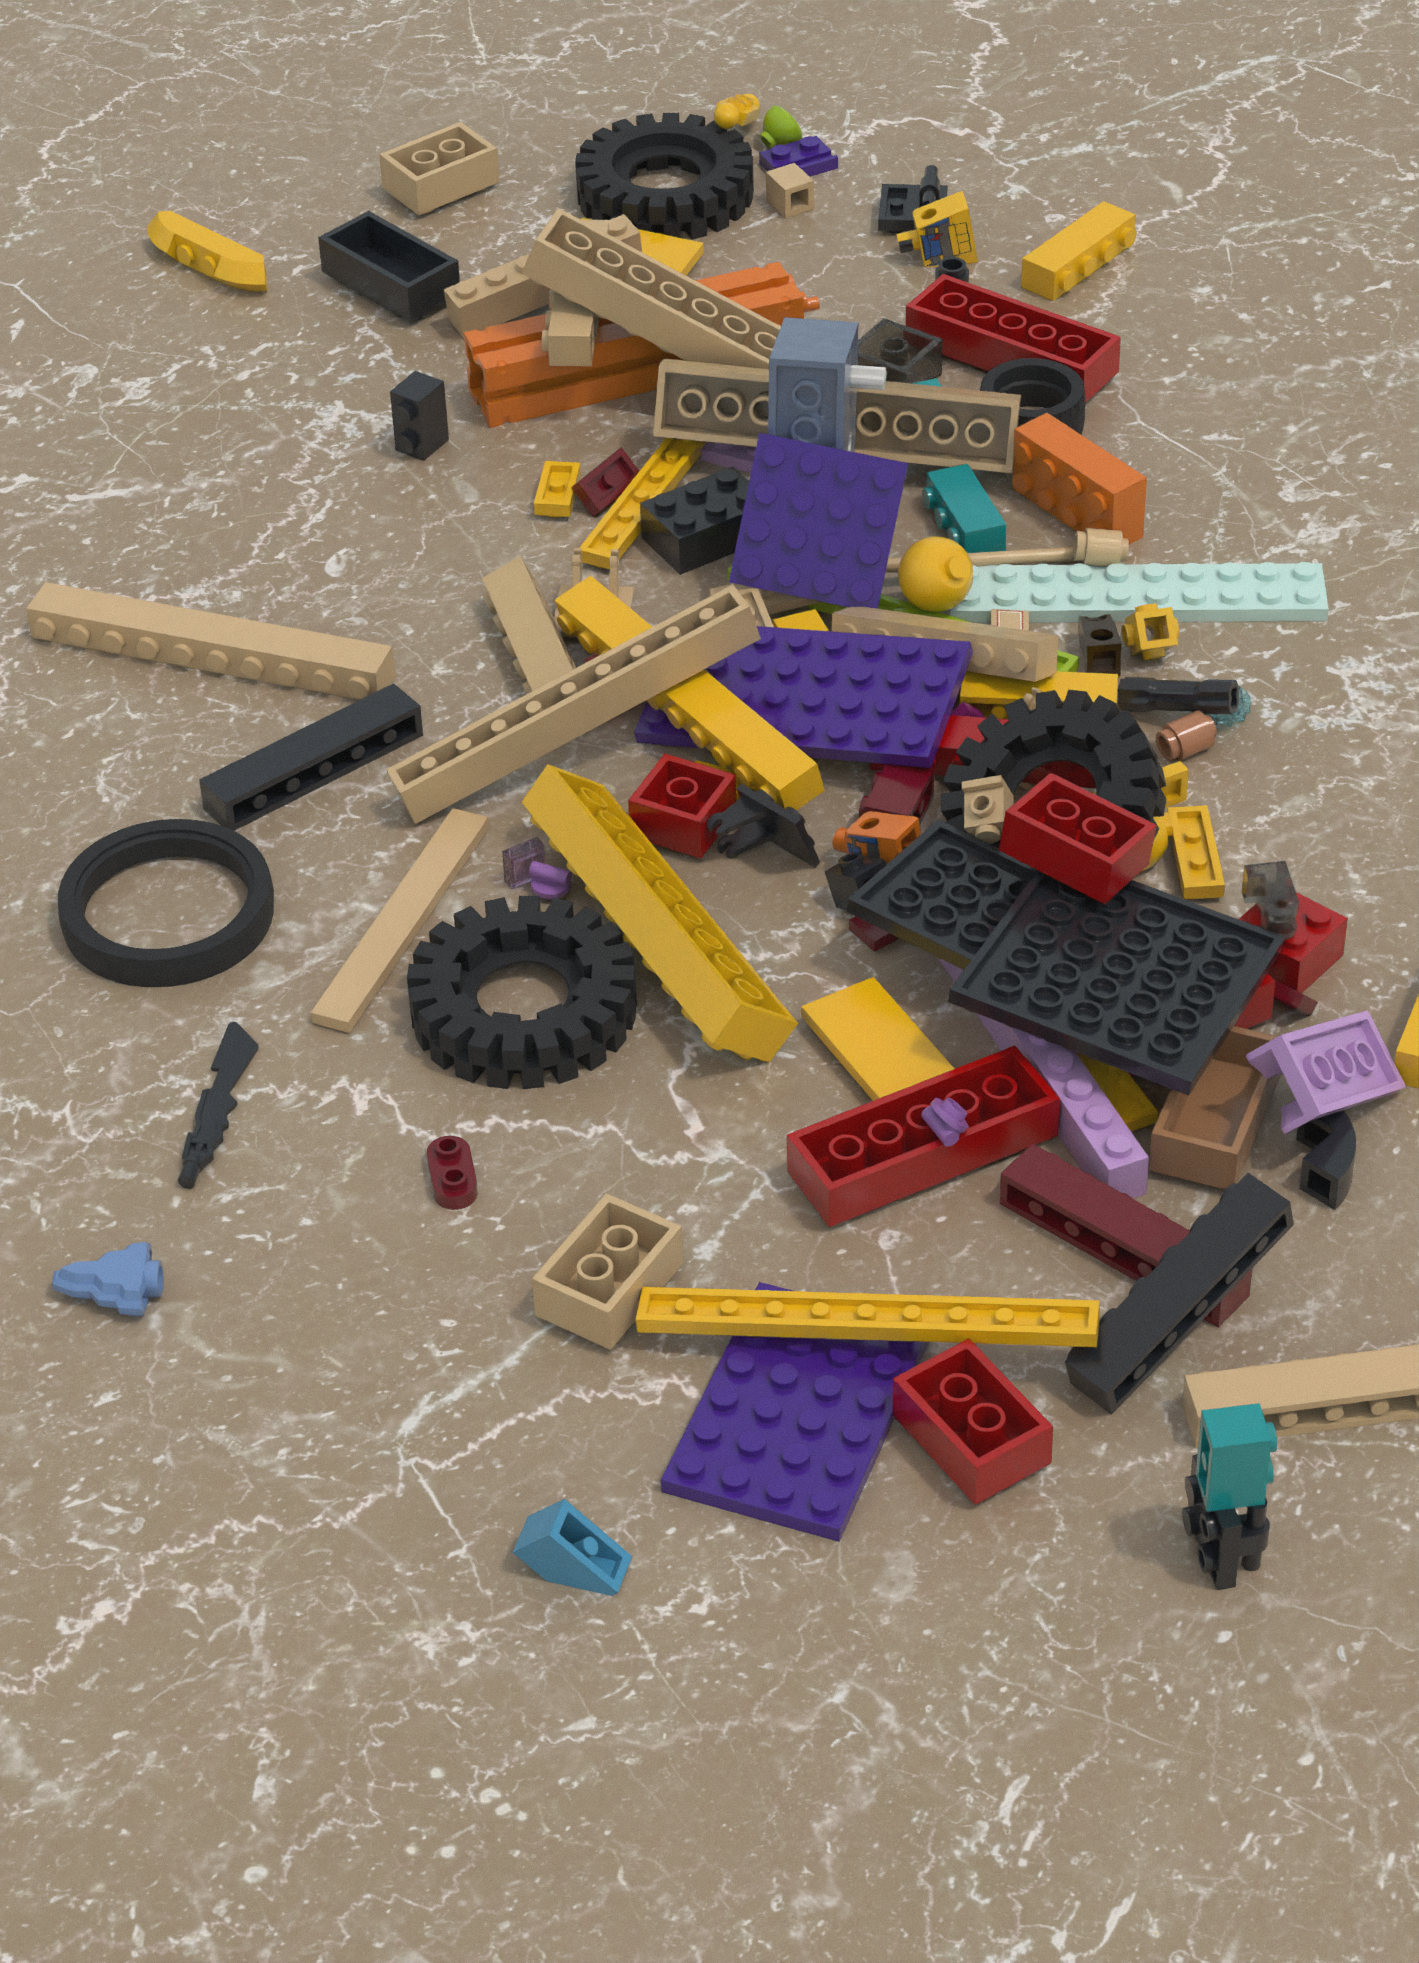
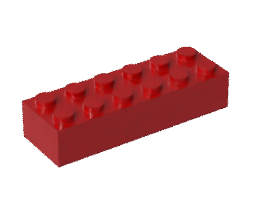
[905,274,1121,402]
[786,1045,1060,1227]

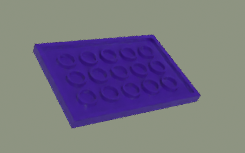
[661,1282,929,1542]

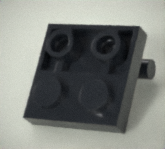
[878,165,948,233]
[1182,1454,1270,1591]

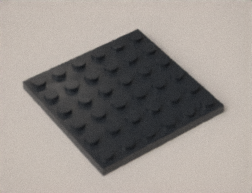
[948,871,1285,1096]

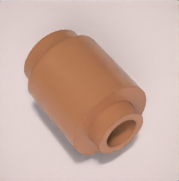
[1156,711,1217,761]

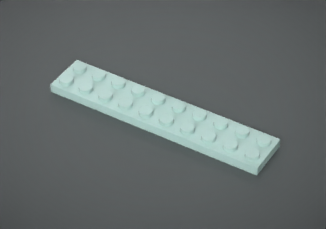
[950,562,1329,623]

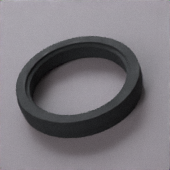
[58,819,274,987]

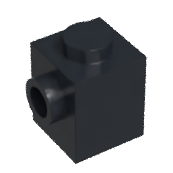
[825,852,886,910]

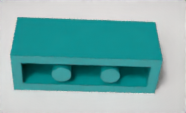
[922,464,1006,553]

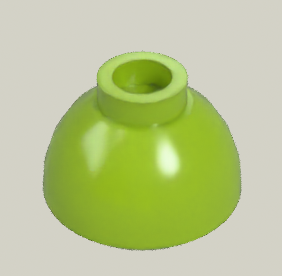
[759,105,802,149]

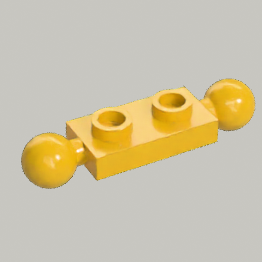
[713,93,761,129]

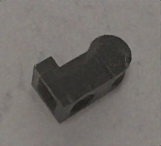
[1241,861,1299,940]

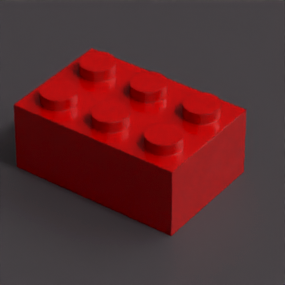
[999,773,1157,904]
[892,1338,1053,1505]

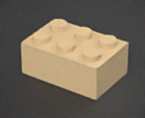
[379,122,499,215]
[532,1193,684,1350]

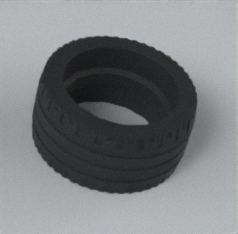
[980,358,1086,435]

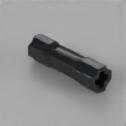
[1117,677,1239,715]

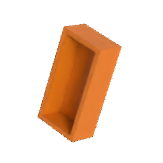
[1012,413,1147,545]

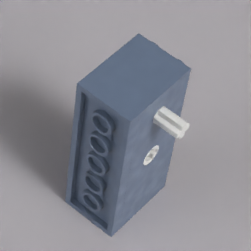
[768,317,887,452]

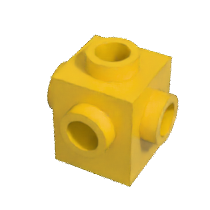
[1121,603,1179,660]

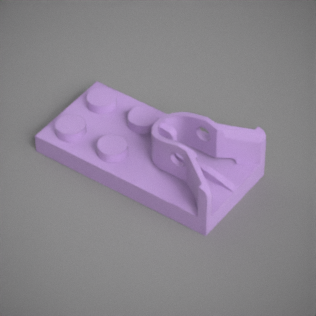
[1245,1010,1406,1135]

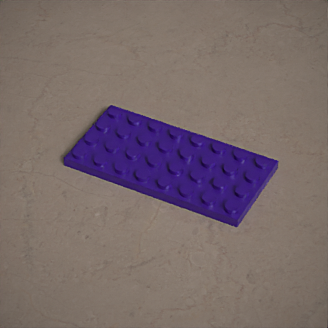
[634,626,973,768]

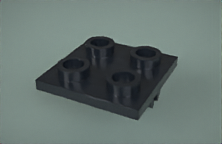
[707,783,820,868]

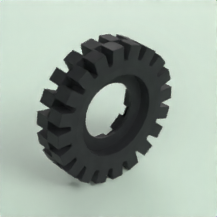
[575,113,754,240]
[941,689,1166,848]
[407,896,637,1089]

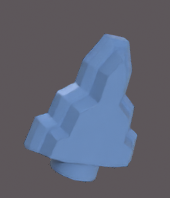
[52,1242,164,1316]

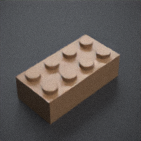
[1149,1026,1281,1189]

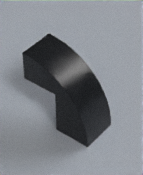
[1296,1110,1357,1210]

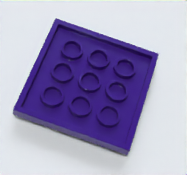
[729,433,908,609]

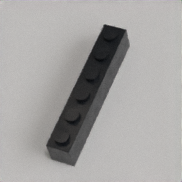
[199,683,423,831]
[1065,1173,1294,1415]

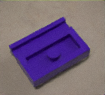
[759,136,838,177]

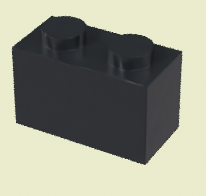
[390,371,449,461]

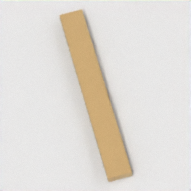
[310,808,489,1033]

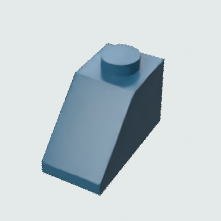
[512,1499,632,1596]

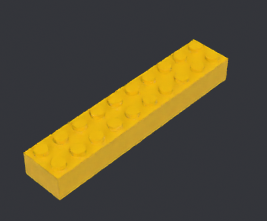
[521,764,798,1063]

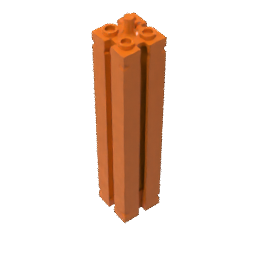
[464,262,820,428]

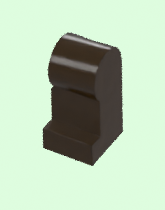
[1078,614,1122,676]

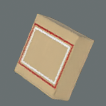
[990,609,1029,631]

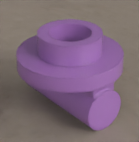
[529,861,572,900]
[921,1097,969,1147]

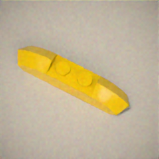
[147,211,267,291]

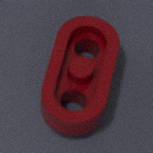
[427,1136,478,1210]

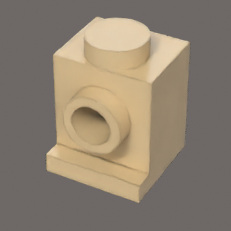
[962,775,1014,844]

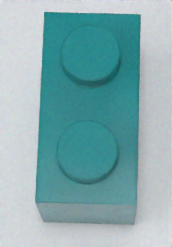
[1196,1403,1277,1512]

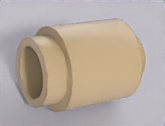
[1073,528,1129,567]

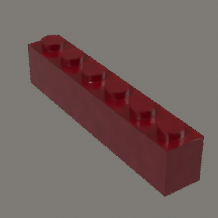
[1000,1144,1252,1328]

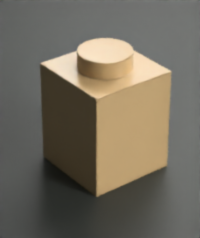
[766,163,814,218]

